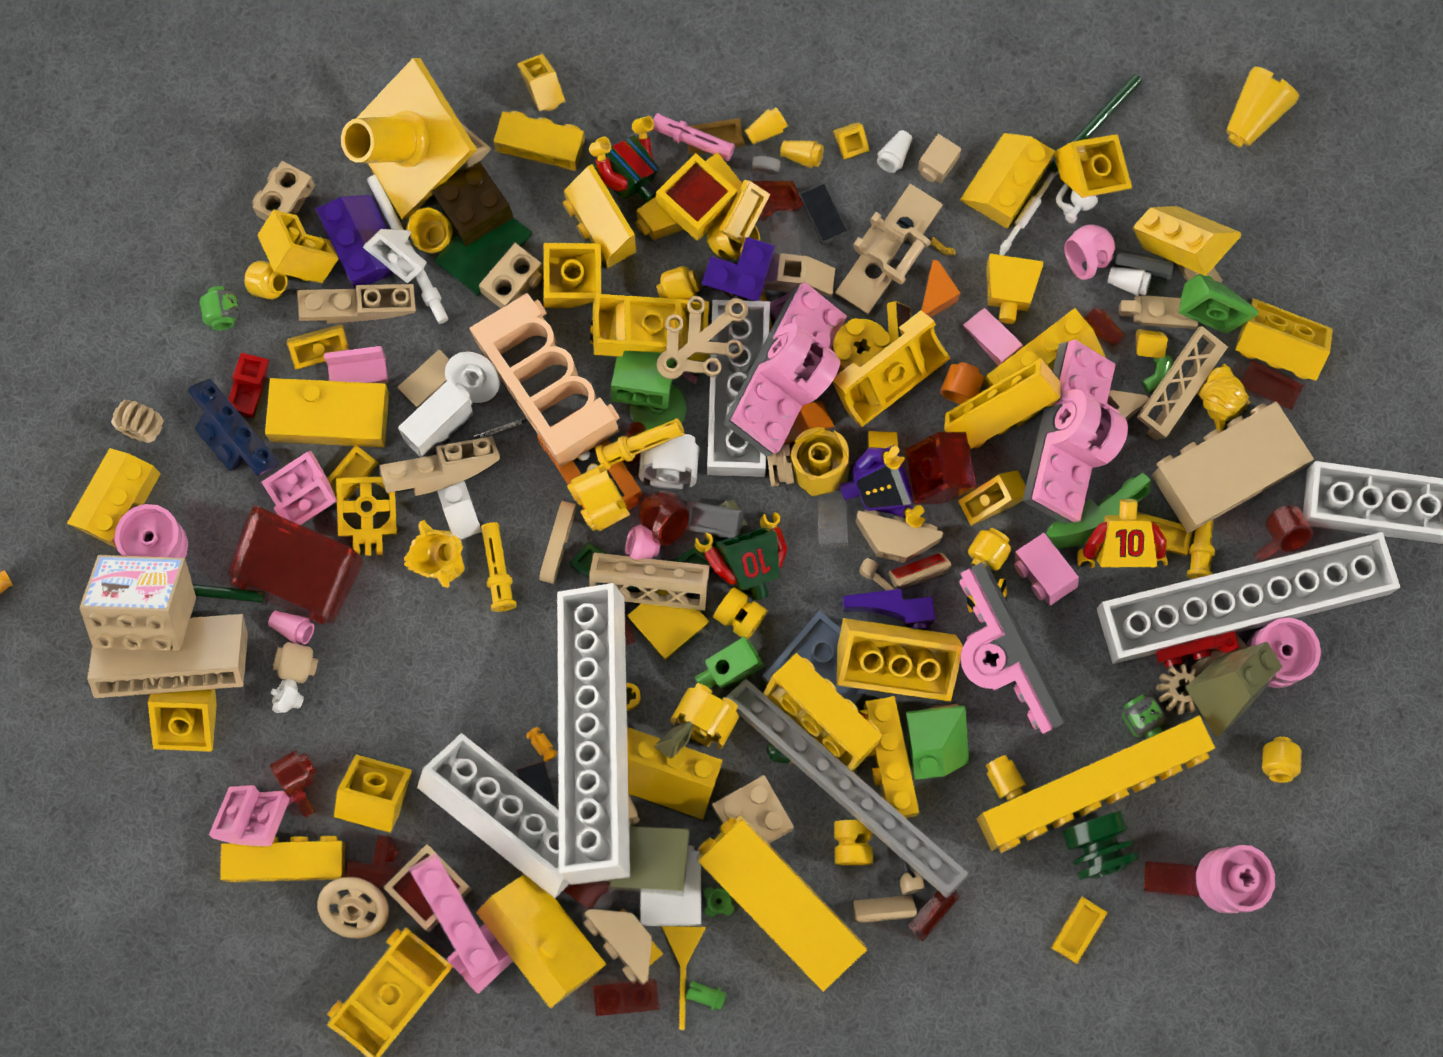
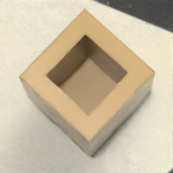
[918,134,962,184]

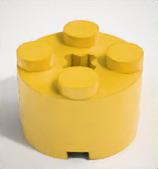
[832,318,891,373]
[791,427,850,496]
[567,463,630,532]
[670,683,739,750]

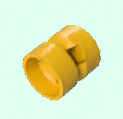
[713,587,768,639]
[834,820,873,865]

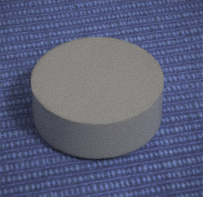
[752,156,781,175]

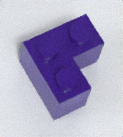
[702,237,777,301]

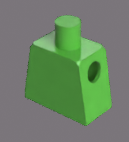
[695,637,765,689]

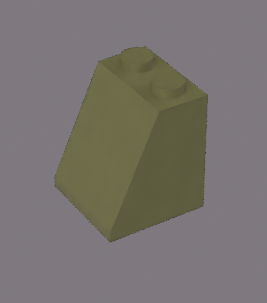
[1185,642,1283,737]
[605,826,689,896]

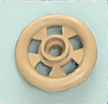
[317,877,389,939]

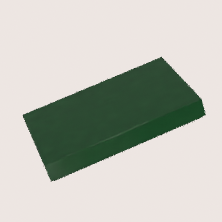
[434,218,532,297]

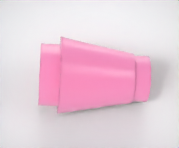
[268,610,314,645]

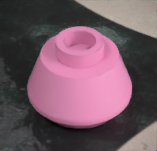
[625,524,660,560]

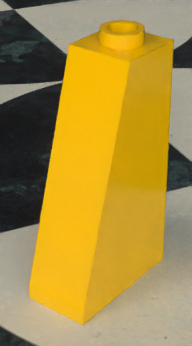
[636,152,742,240]

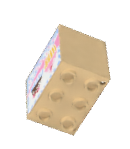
[80,555,196,651]

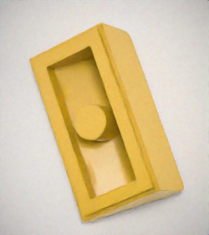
[287,324,349,370]

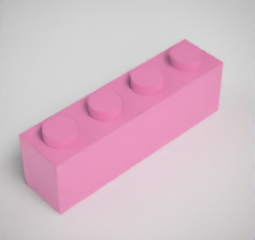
[409,853,499,978]

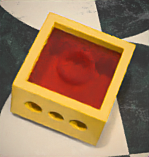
[656,153,737,241]

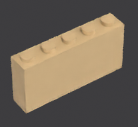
[1151,401,1314,534]
[88,614,248,698]

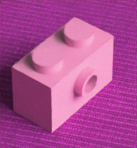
[1014,533,1079,606]

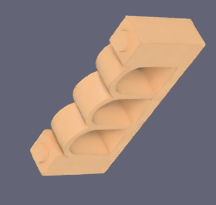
[469,293,620,468]

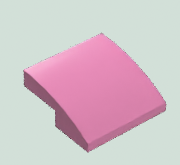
[261,451,337,532]
[209,785,290,846]

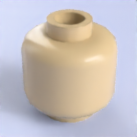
[272,642,318,683]

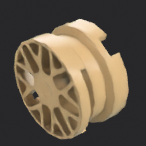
[767,444,794,487]

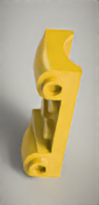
[592,294,710,362]
[832,311,950,427]
[327,927,453,1057]

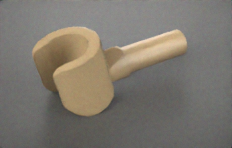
[859,558,895,590]

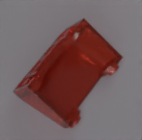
[227,505,364,625]

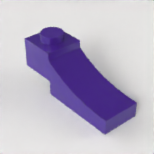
[842,589,935,630]

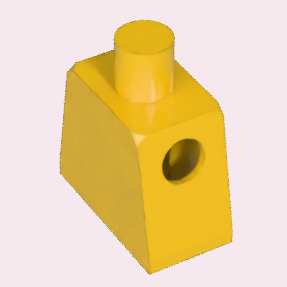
[986,254,1043,324]

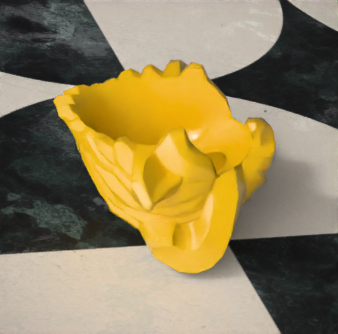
[1197,363,1250,432]
[404,520,465,588]

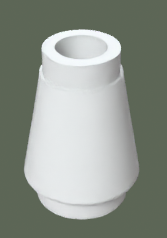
[877,130,913,173]
[1108,267,1152,296]

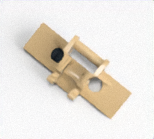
[835,184,943,315]

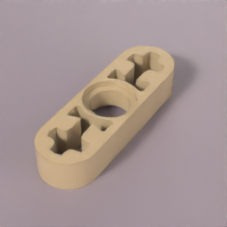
[539,501,577,584]

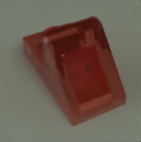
[751,181,803,221]

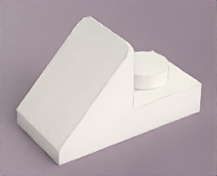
[363,229,427,283]
[437,481,482,540]

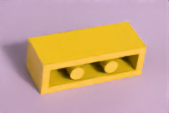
[493,111,585,171]

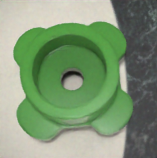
[704,887,734,917]

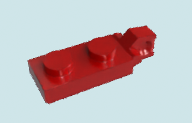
[1155,631,1239,668]

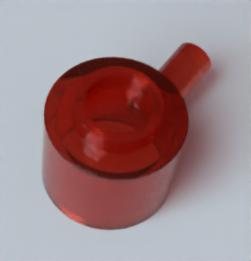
[1253,505,1313,563]
[270,749,317,818]

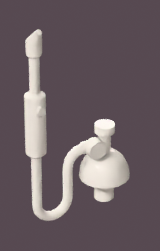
[1000,171,1098,256]

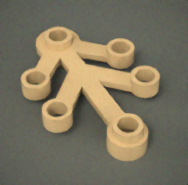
[657,296,748,379]

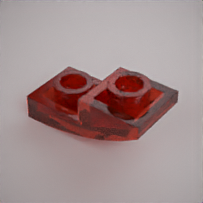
[1144,861,1201,898]
[593,979,660,1017]

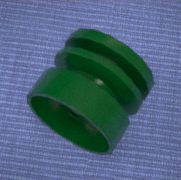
[1062,811,1139,880]

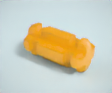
[526,727,557,762]

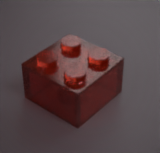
[905,432,976,505]

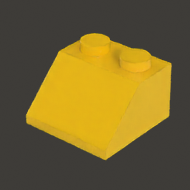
[1054,134,1132,198]
[543,243,601,308]
[148,689,217,752]
[334,754,412,833]

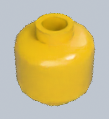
[244,261,288,300]
[657,266,701,300]
[968,528,1011,571]
[1262,737,1302,783]

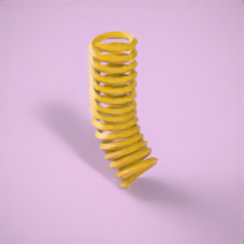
[930,237,956,255]

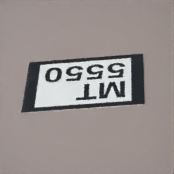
[474,418,527,439]

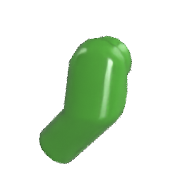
[1141,354,1173,393]

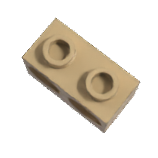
[252,161,315,221]
[479,243,543,308]

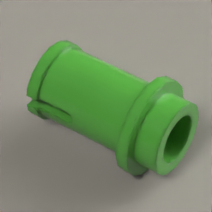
[686,980,727,1011]

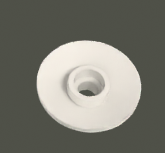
[445,352,500,403]

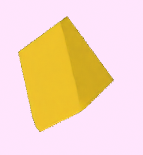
[833,122,870,159]
[1135,329,1168,358]

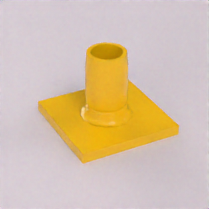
[341,58,477,219]

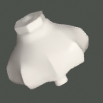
[271,679,304,713]

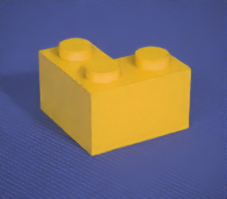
[258,209,339,283]

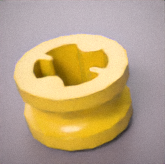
[626,683,641,710]

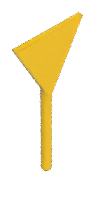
[662,926,706,1030]

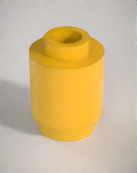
[985,755,1026,801]

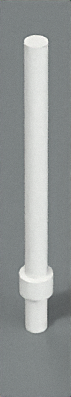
[367,175,449,324]

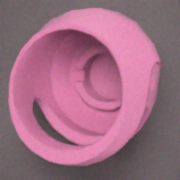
[1064,225,1115,280]

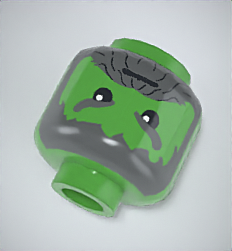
[199,286,240,331]
[1122,694,1166,739]

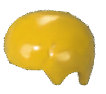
[407,207,452,254]

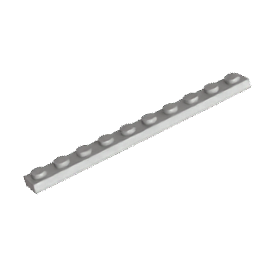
[726,679,968,898]

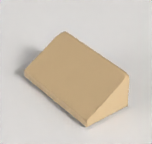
[853,895,917,923]

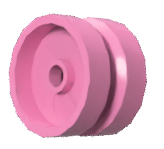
[114,504,188,558]
[1246,617,1321,688]
[1196,845,1275,914]

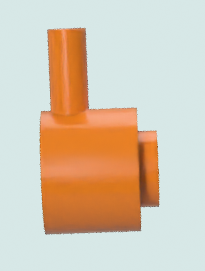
[940,362,985,404]

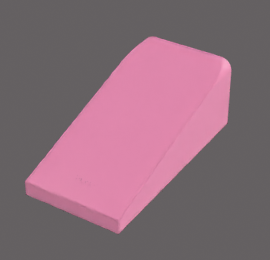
[963,308,1023,366]

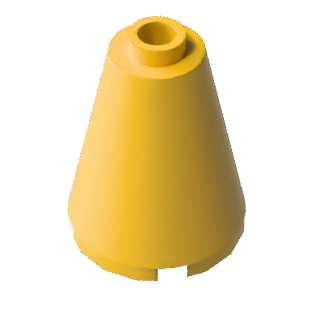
[1226,66,1299,148]

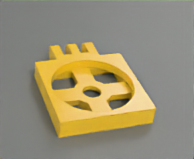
[336,477,397,556]

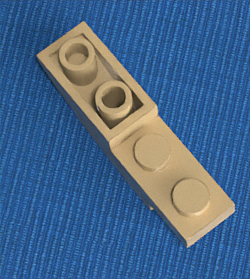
[297,284,415,324]
[380,436,500,496]

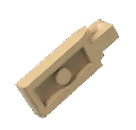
[1119,295,1198,329]

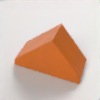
[921,260,960,318]
[783,401,834,446]

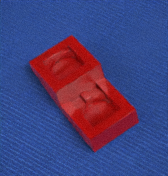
[228,352,269,418]

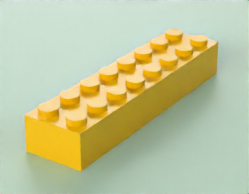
[976,716,1215,853]

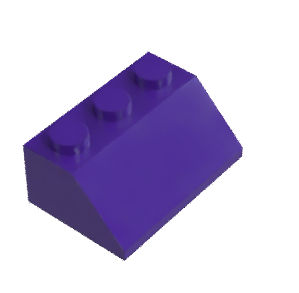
[315,195,394,289]

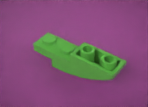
[1046,472,1151,549]

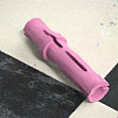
[652,113,735,161]

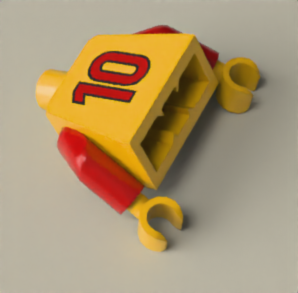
[1077,499,1168,568]

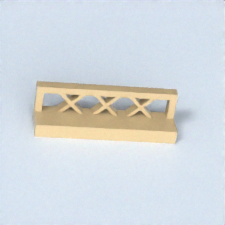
[1137,326,1228,440]
[589,553,710,611]

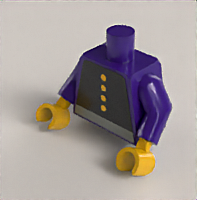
[840,445,926,528]

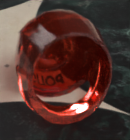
[639,491,690,546]

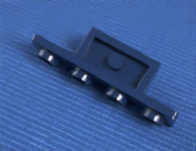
[188,379,280,476]

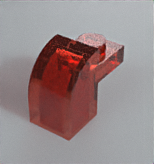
[343,835,399,896]

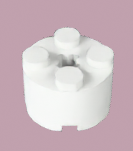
[639,434,700,490]

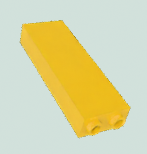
[697,814,867,992]

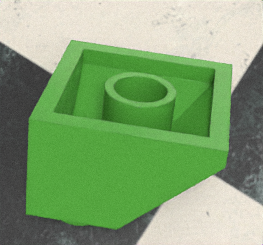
[1178,274,1258,334]
[906,705,969,780]

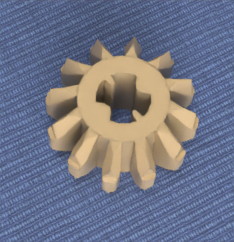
[111,400,164,443]
[1156,664,1197,715]

